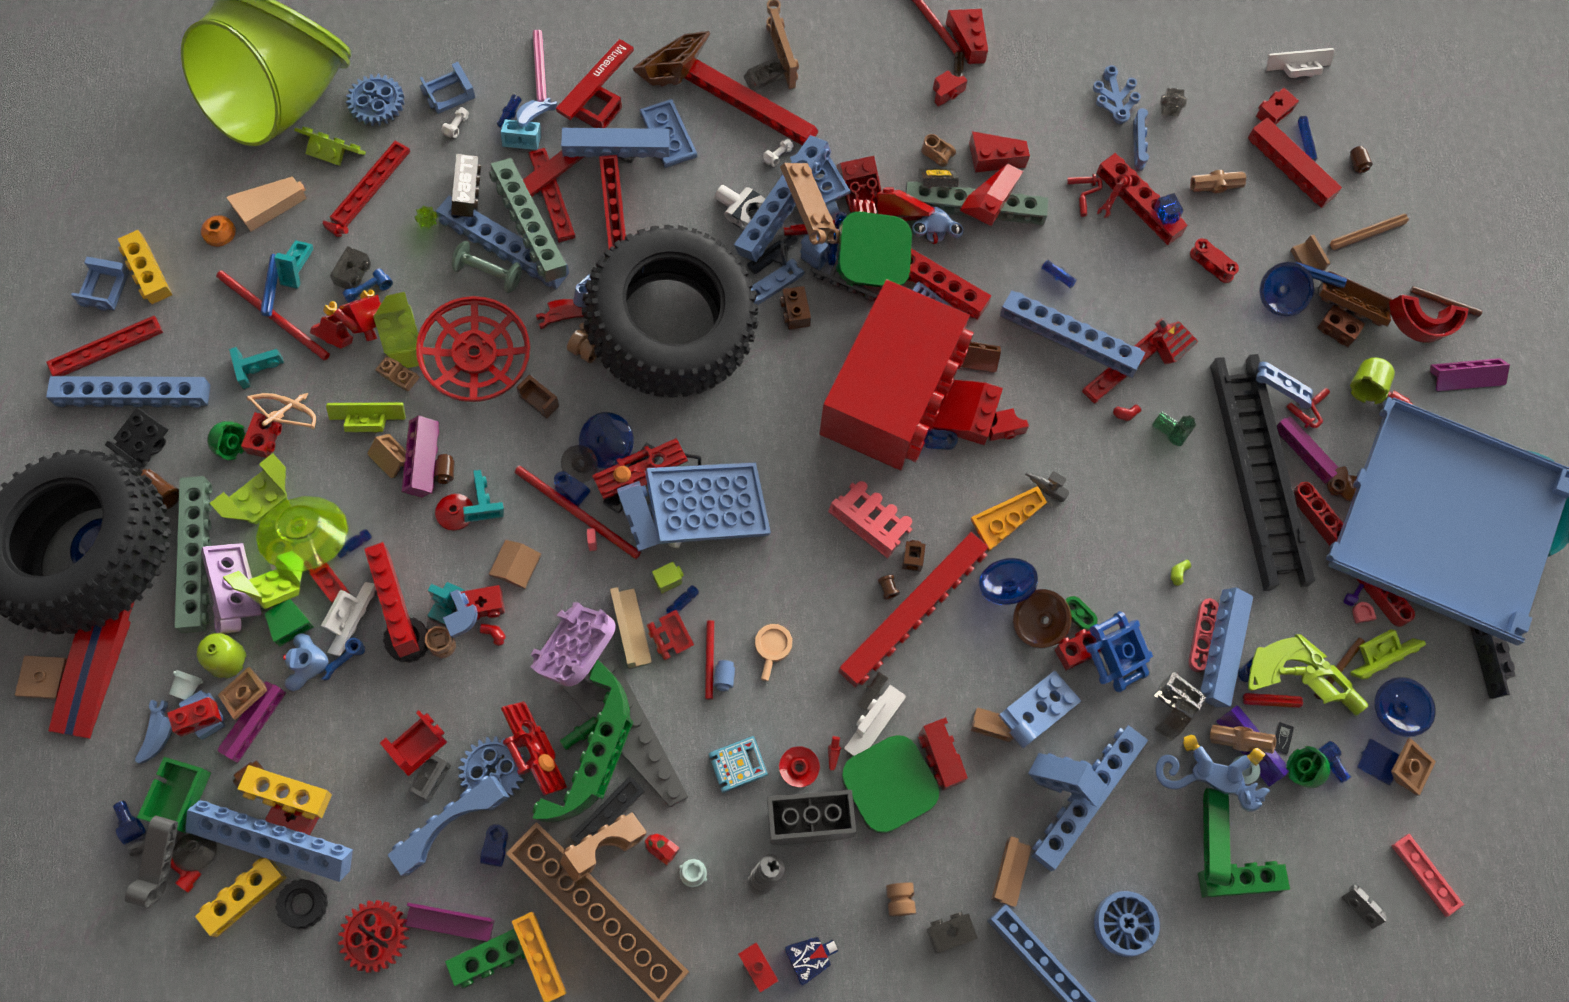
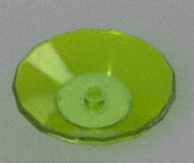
[256,496,349,571]

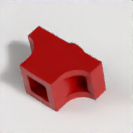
[933,70,968,107]
[310,315,353,349]
[988,408,1029,441]
[738,942,778,993]

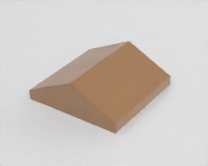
[489,540,541,589]
[218,667,267,720]
[1392,738,1436,795]

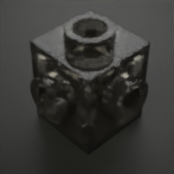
[1160,88,1187,116]

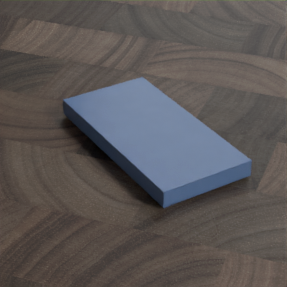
[640,99,697,168]

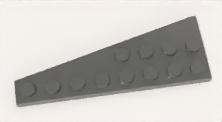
[562,655,688,807]

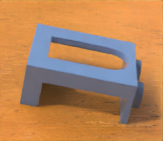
[420,62,476,114]
[71,257,129,311]

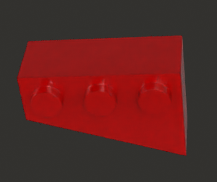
[969,131,1030,173]
[918,717,968,790]

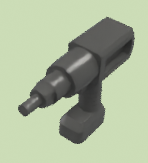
[1025,471,1069,502]

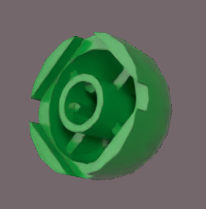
[207,421,246,460]
[1286,746,1330,789]

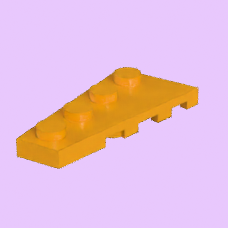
[970,486,1047,552]

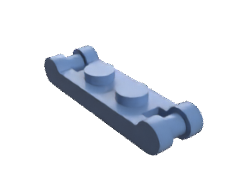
[1133,108,1149,171]
[751,259,805,305]
[1256,362,1313,409]

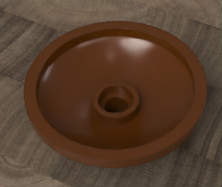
[1013,589,1072,648]

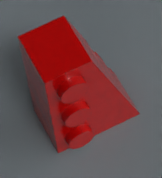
[946,9,988,64]

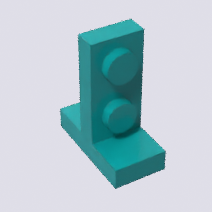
[274,240,314,289]
[229,347,284,389]
[463,470,504,522]
[427,582,465,626]

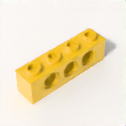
[118,230,172,304]
[238,765,332,820]
[195,857,287,937]

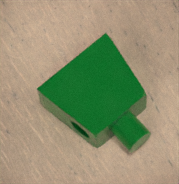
[265,599,314,647]

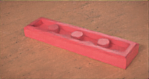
[1392,834,1464,917]

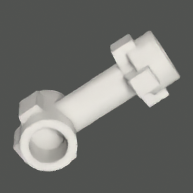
[441,107,469,138]
[762,139,794,167]

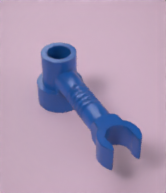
[342,269,393,303]
[319,638,365,681]

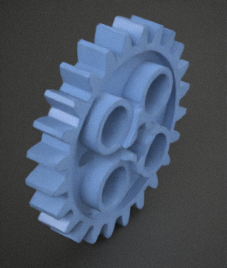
[346,74,405,126]
[458,736,527,802]

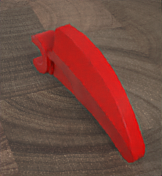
[536,299,584,329]

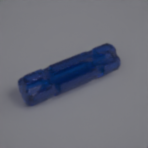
[334,529,372,558]
[666,585,699,614]

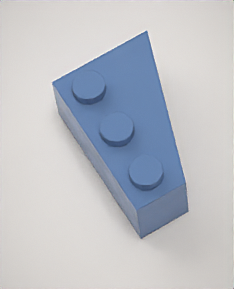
[617,481,658,551]

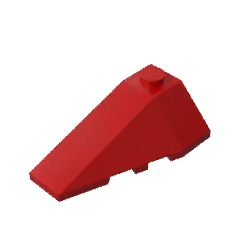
[960,164,1023,226]

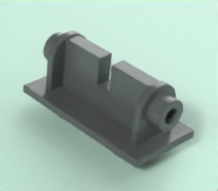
[1341,884,1387,929]

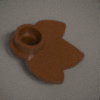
[1327,466,1357,501]

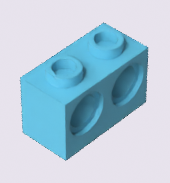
[501,119,541,150]

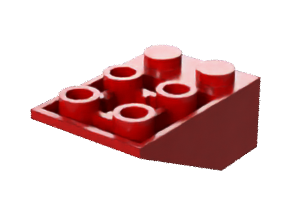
[836,155,882,214]

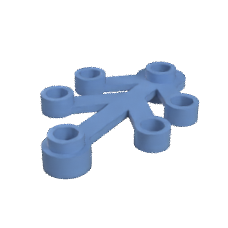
[1093,65,1141,124]

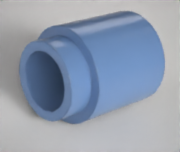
[713,660,735,691]

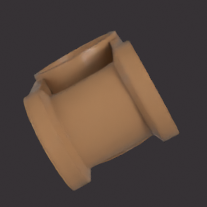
[922,134,956,167]

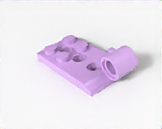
[201,543,262,634]

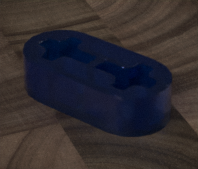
[924,430,958,450]

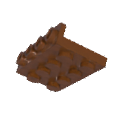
[1319,271,1393,327]

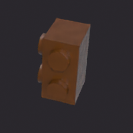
[780,286,811,330]

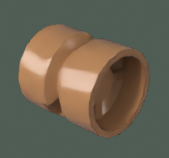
[567,330,596,363]
[425,626,456,658]
[886,883,916,916]

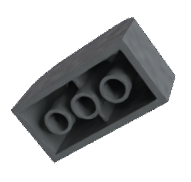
[767,790,856,845]

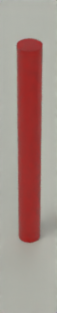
[705,620,714,700]

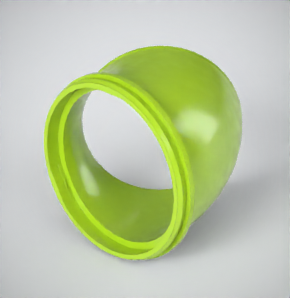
[181,0,351,146]

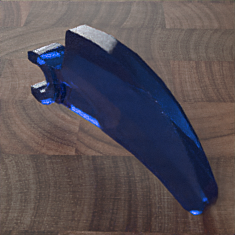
[828,211,847,266]

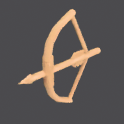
[247,393,316,429]

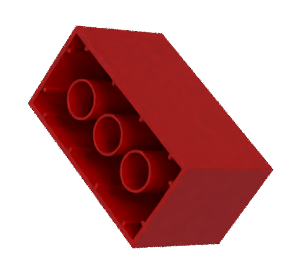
[819,279,974,471]

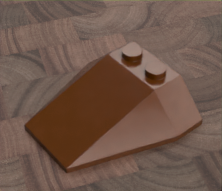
[633,31,710,87]

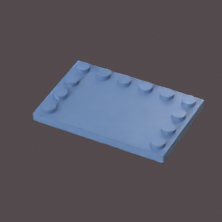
[645,463,771,544]

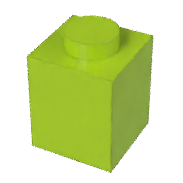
[652,562,684,594]

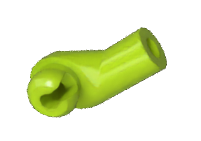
[1171,559,1192,586]

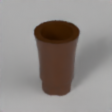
[141,469,179,510]

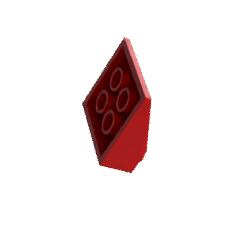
[932,380,1003,445]

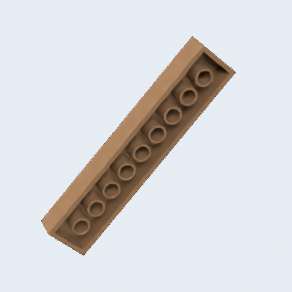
[506,822,690,1002]

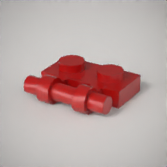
[646,610,694,660]

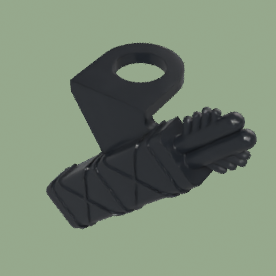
[747,235,798,274]

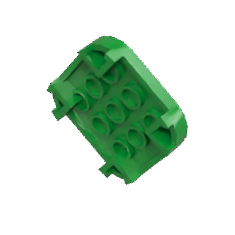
[836,211,912,288]
[842,735,939,834]

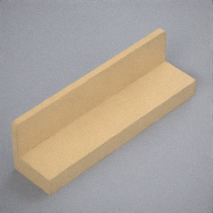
[610,587,652,669]

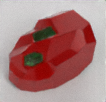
[645,834,680,866]

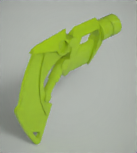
[1248,634,1369,716]

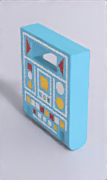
[709,736,769,793]

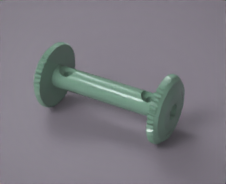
[451,241,522,293]

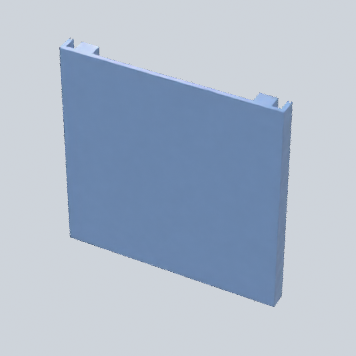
[1326,397,1569,646]

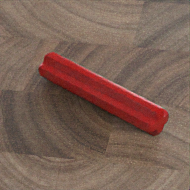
[1243,693,1303,708]

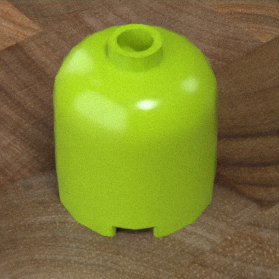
[1350,357,1395,404]
[196,633,246,678]

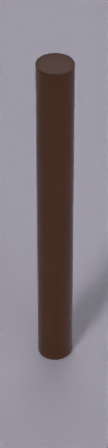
[1410,286,1483,317]
[1314,637,1365,699]

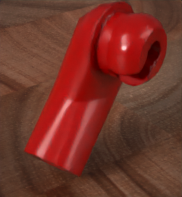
[1113,404,1142,421]
[480,624,506,646]

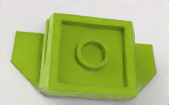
[374,291,425,368]
[210,453,288,525]
[223,551,304,609]

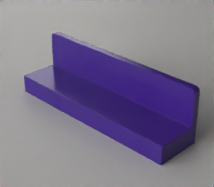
[1216,705,1289,787]

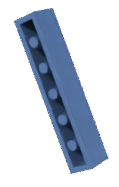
[561,128,670,158]
[1199,587,1253,708]
[987,904,1096,1002]

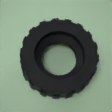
[383,616,429,663]
[275,879,328,929]

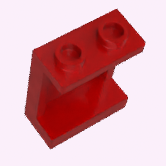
[380,710,447,776]

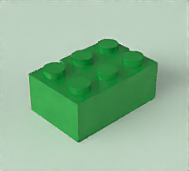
[137,757,211,833]

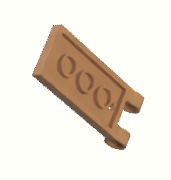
[766,0,799,89]
[780,163,840,245]

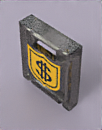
[918,168,959,189]

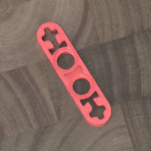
[1189,598,1219,672]

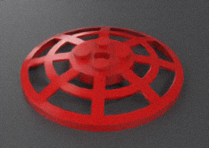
[416,296,530,402]

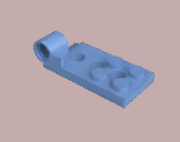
[790,154,851,218]
[998,670,1081,748]

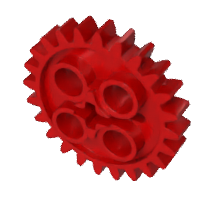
[338,900,409,973]

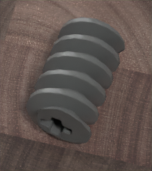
[747,854,785,895]

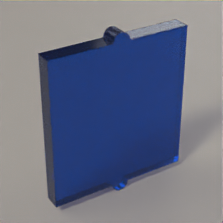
[1357,739,1400,785]

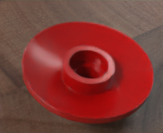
[435,494,473,531]
[779,746,820,788]

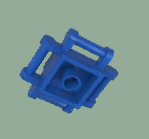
[1086,611,1153,693]

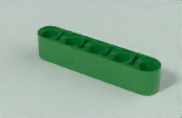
[1203,788,1231,886]

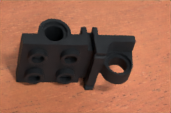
[105,407,169,469]

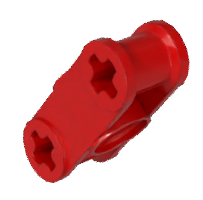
[1190,238,1239,283]

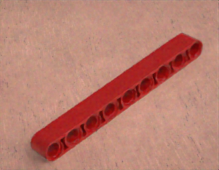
[684,59,818,146]
[1293,482,1415,627]

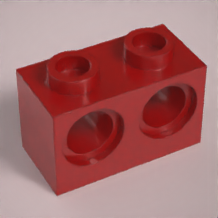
[241,412,282,458]
[1054,629,1101,671]
[167,697,222,737]

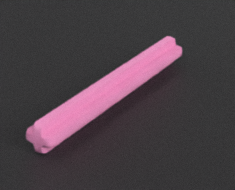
[533,30,546,102]

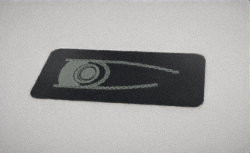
[1275,722,1294,754]

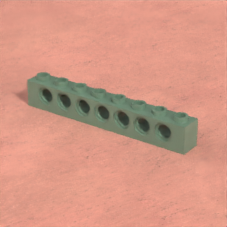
[489,158,566,282]
[906,181,1048,225]
[175,476,212,633]

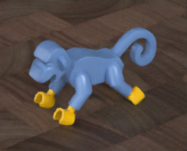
[1156,735,1270,812]

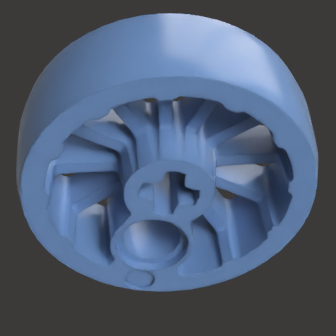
[1094,891,1160,957]

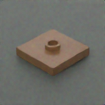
[15,656,67,699]

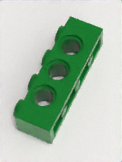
[1198,861,1290,898]
[445,929,526,989]

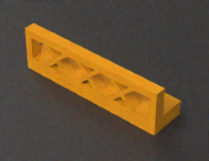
[512,912,567,1002]

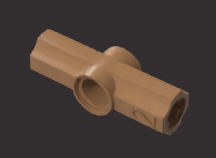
[1190,170,1246,193]
[1210,725,1276,754]

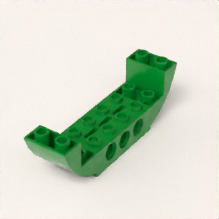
[532,660,634,822]

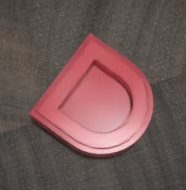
[587,528,597,551]
[1352,602,1377,623]

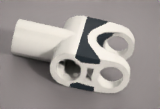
[715,185,765,229]

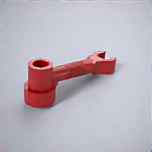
[1097,174,1132,218]
[170,858,202,893]

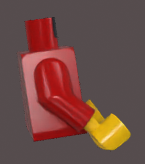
[323,290,381,342]

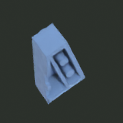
[1028,753,1107,807]

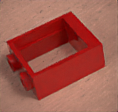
[574,87,622,128]

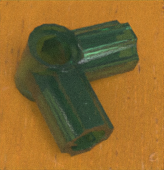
[1152,411,1196,446]

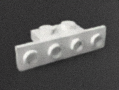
[1266,48,1335,78]
[321,582,376,656]
[844,685,906,756]

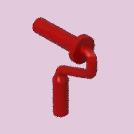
[1067,174,1103,217]
[1286,388,1330,429]

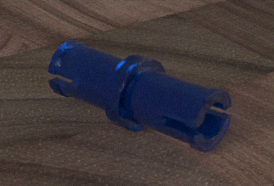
[497,94,522,128]
[1041,259,1077,289]

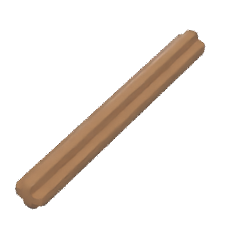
[1329,214,1409,250]

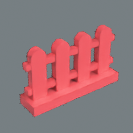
[828,481,912,559]

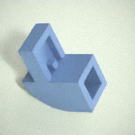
[443,589,478,638]

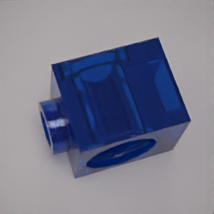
[1154,193,1184,225]

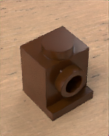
[902,540,926,572]

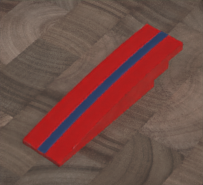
[48,601,135,739]

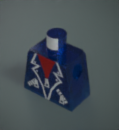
[784,937,838,986]

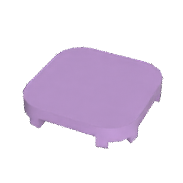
[530,602,616,686]

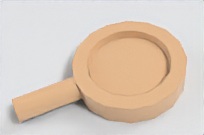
[755,624,792,681]

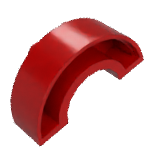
[1389,295,1468,343]

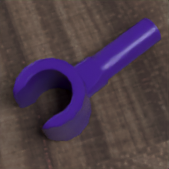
[1343,584,1364,606]

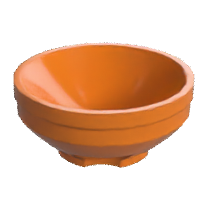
[201,215,236,247]

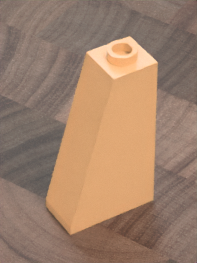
[226,176,307,232]

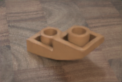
[375,356,420,392]

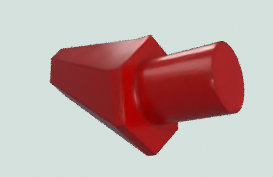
[323,221,348,237]
[828,736,841,771]

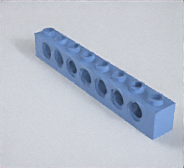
[734,135,831,262]
[436,195,569,289]
[1000,290,1145,378]
[46,376,211,407]
[1031,725,1148,872]
[186,800,353,882]

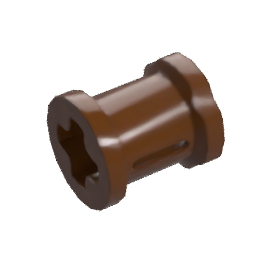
[878,575,900,600]

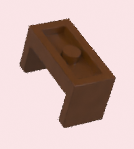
[517,374,559,419]

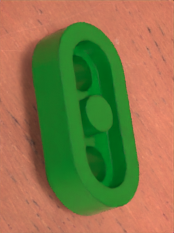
[1066,596,1098,631]

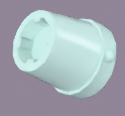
[169,670,203,700]
[679,859,707,888]

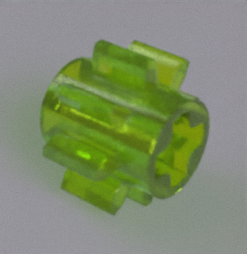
[414,205,438,229]

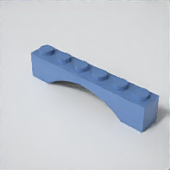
[388,776,509,876]

